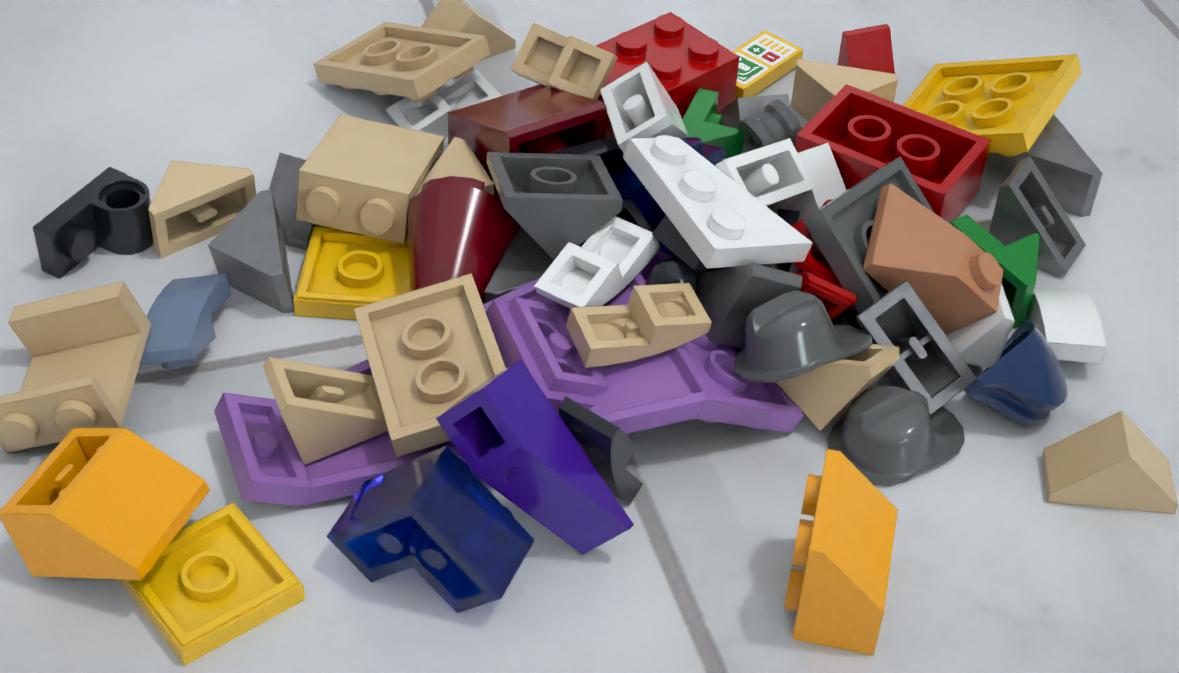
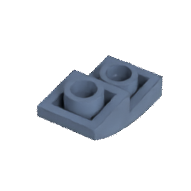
[140,273,232,369]

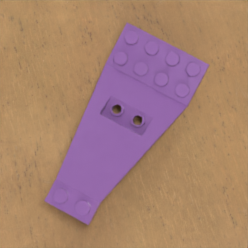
[214,252,804,506]

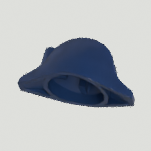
[963,320,1067,425]

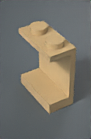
[296,114,445,244]
[0,281,152,453]

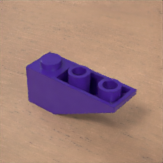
[436,359,634,555]

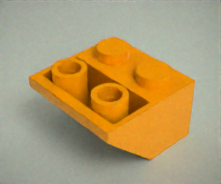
[0,428,210,580]
[784,449,898,656]

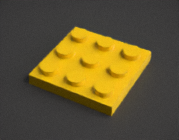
[903,54,1082,156]

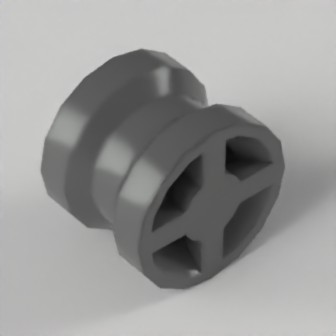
[739,99,802,151]

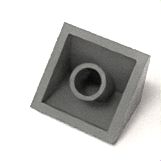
[487,152,623,260]

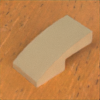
[510,23,618,100]
[566,283,712,368]

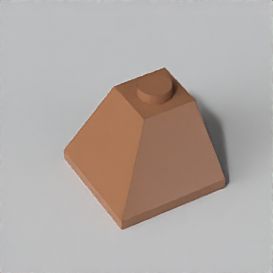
[863,183,1003,336]

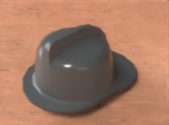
[734,290,872,383]
[827,386,965,485]

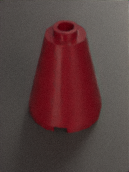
[408,176,520,304]

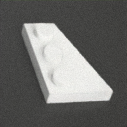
[623,135,813,268]

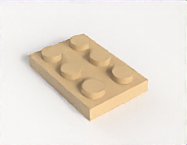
[313,22,491,102]
[354,273,506,457]

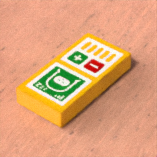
[732,30,804,100]

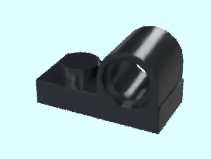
[32,167,154,279]

